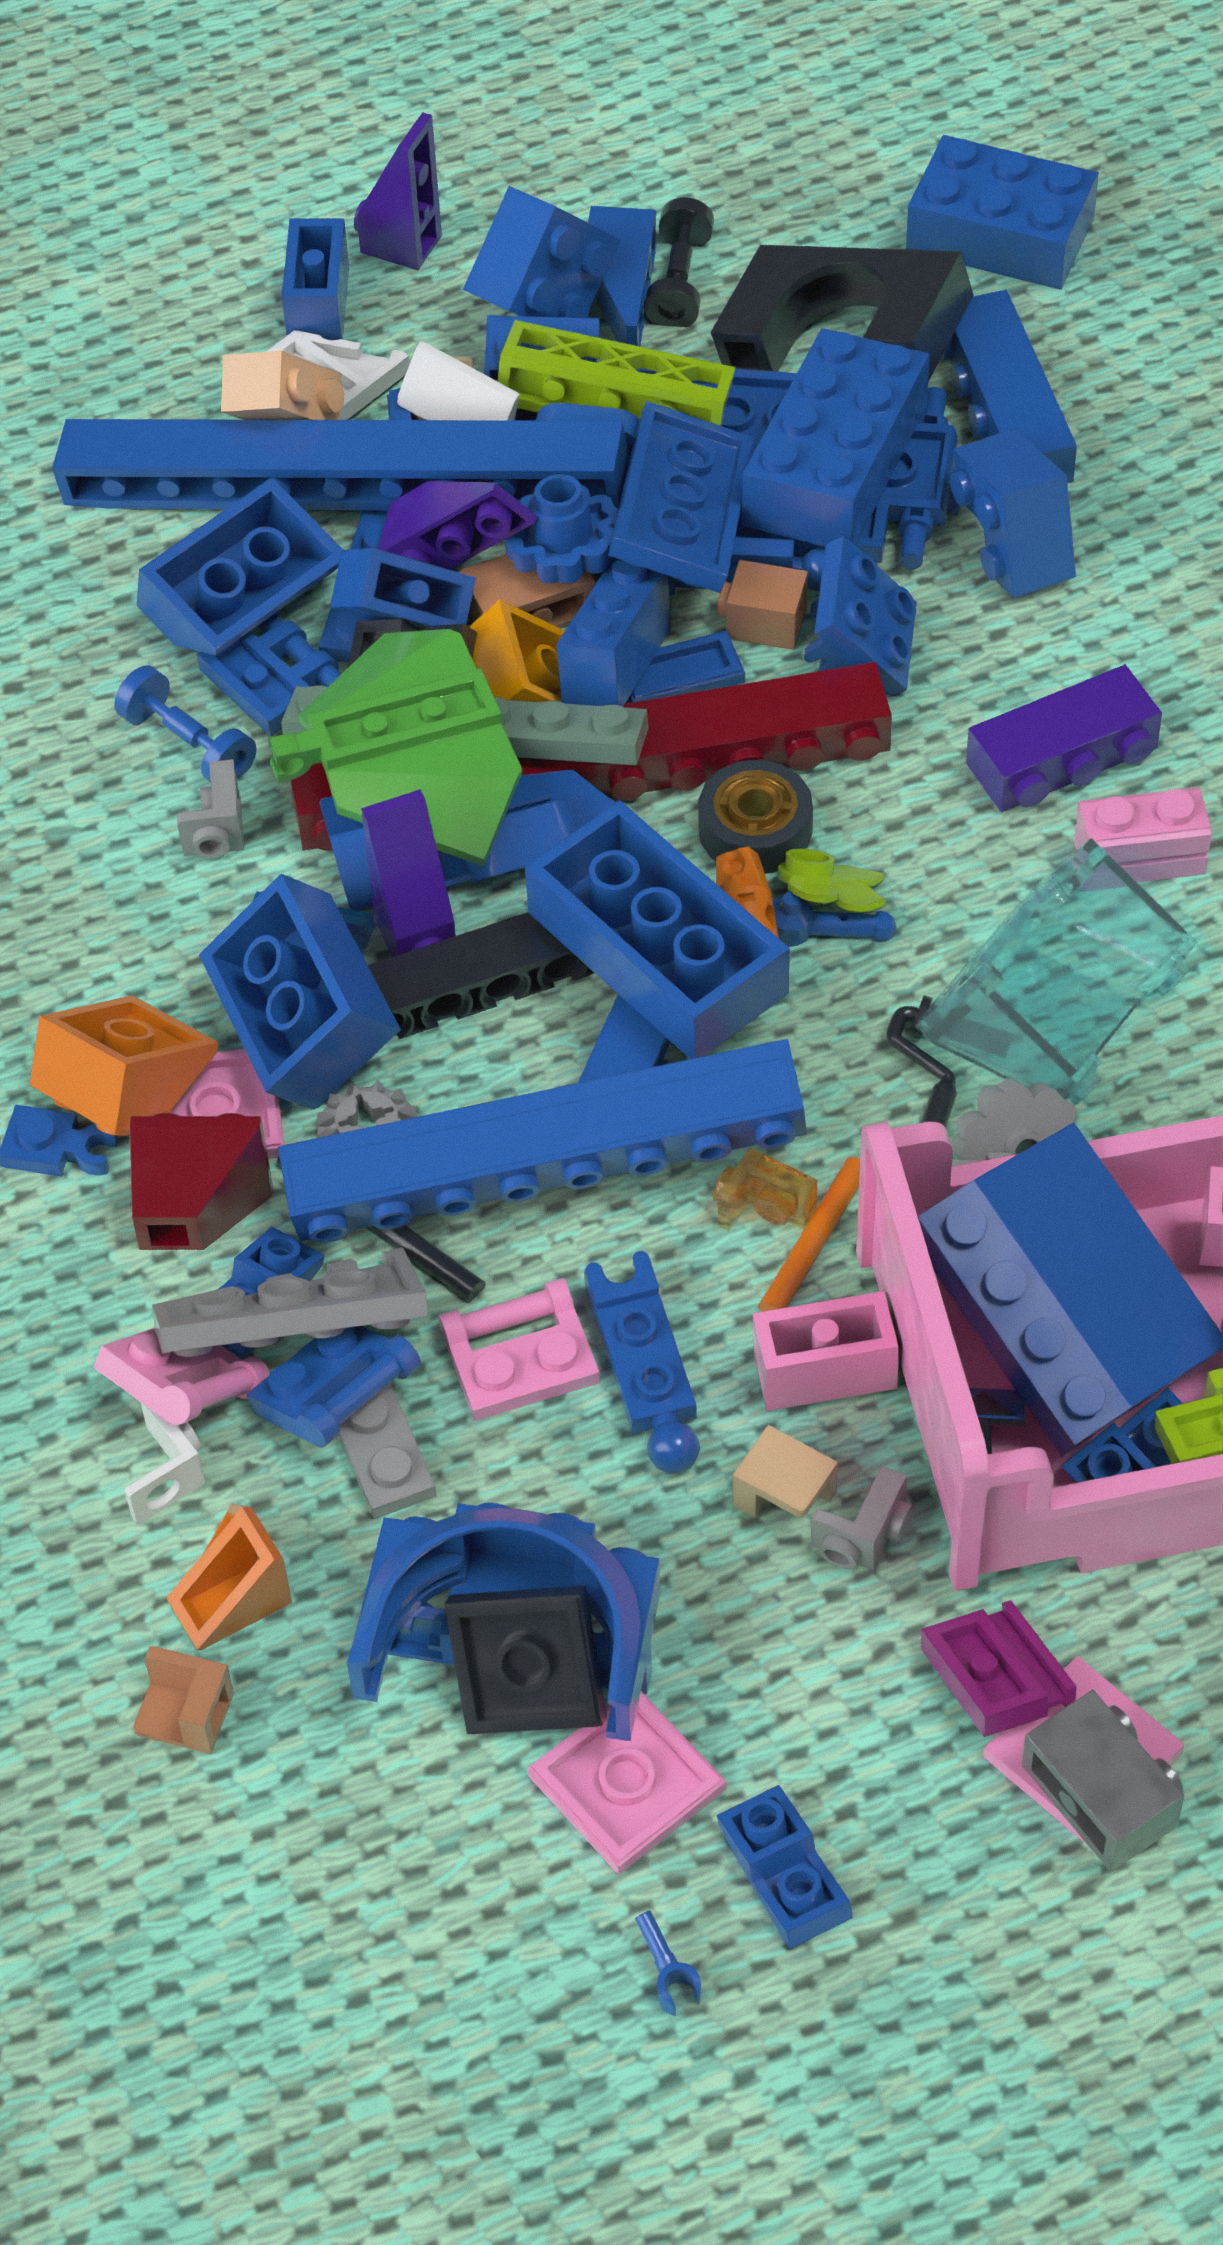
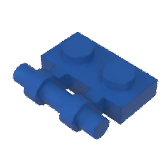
[197,613,342,737]

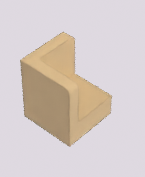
[732,1425,838,1518]

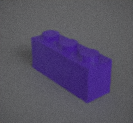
[966,664,1162,813]

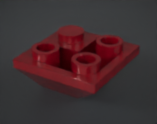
[130,1113,273,1250]

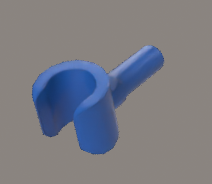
[635,1910,701,2016]

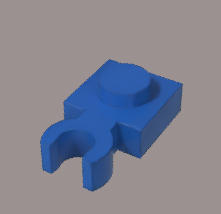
[0,1104,118,1177]

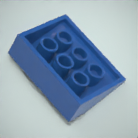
[918,1122,1223,1457]

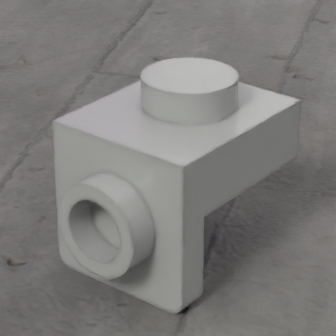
[811,1466,914,1571]

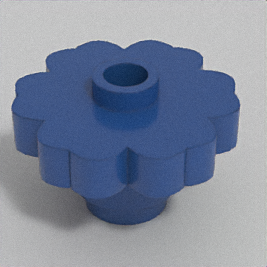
[504,474,618,584]

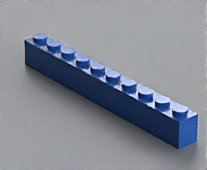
[52,419,629,510]

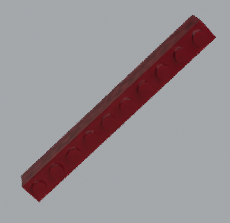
[290,662,892,851]

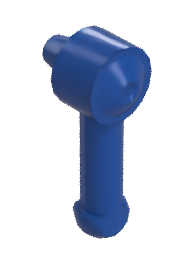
[773,892,897,947]

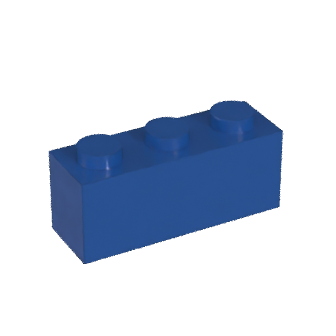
[557,560,671,707]

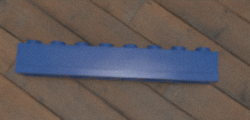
[278,1039,807,1243]

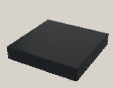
[444,1585,607,1734]

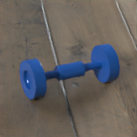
[114,665,257,782]

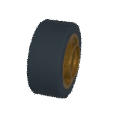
[698,760,813,874]

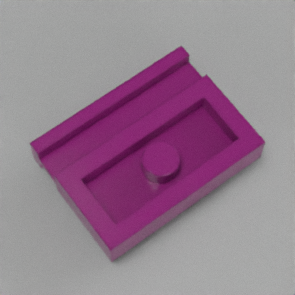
[921,1600,1077,1737]

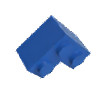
[950,428,1076,598]

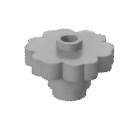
[952,1078,1077,1160]

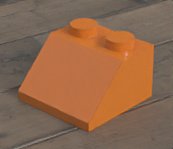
[30,995,218,1136]

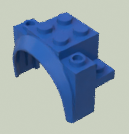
[347,1502,661,1741]

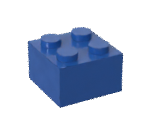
[463,186,620,318]

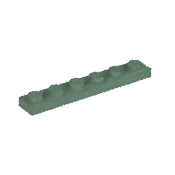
[281,686,648,765]

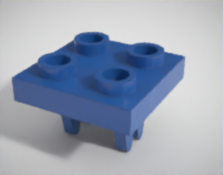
[804,535,917,696]

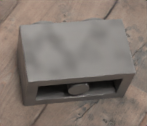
[1021,1689,1185,1872]

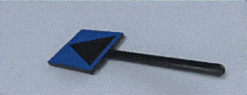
[969,1388,1025,1454]

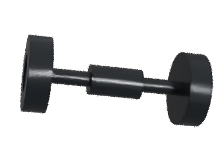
[644,197,714,327]

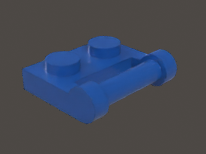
[246,1326,421,1448]

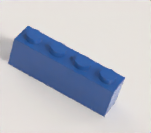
[941,289,1077,483]

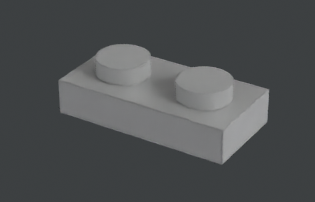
[338,1383,437,1519]

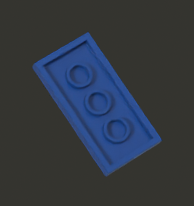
[608,401,754,593]

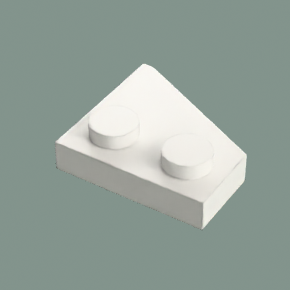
[266,330,410,420]

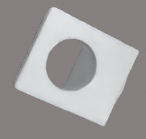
[124,1402,206,1525]

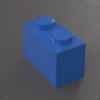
[282,218,349,340]
[330,548,476,627]

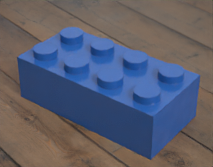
[742,328,930,547]
[525,800,790,1059]

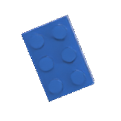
[906,135,1099,290]
[199,873,401,1109]

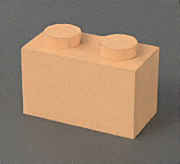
[221,350,344,420]

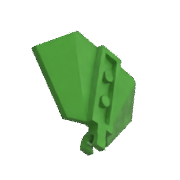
[269,629,522,867]

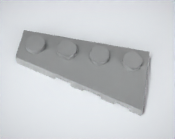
[152,1247,428,1357]

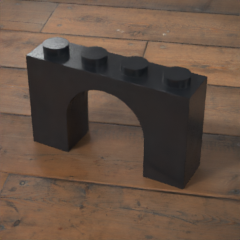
[710,245,974,382]

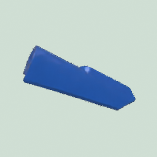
[320,770,615,913]

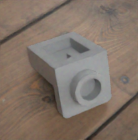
[177,759,244,859]

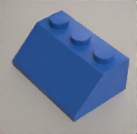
[137,477,343,656]

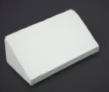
[397,341,520,420]

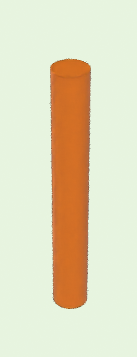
[758,1157,860,1312]

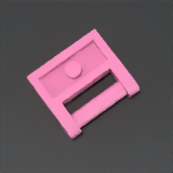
[438,1278,600,1421]
[94,1328,269,1425]

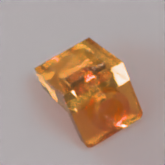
[713,1147,817,1231]

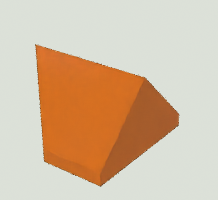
[167,1503,292,1650]

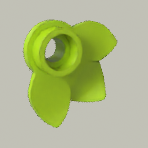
[777,849,887,913]

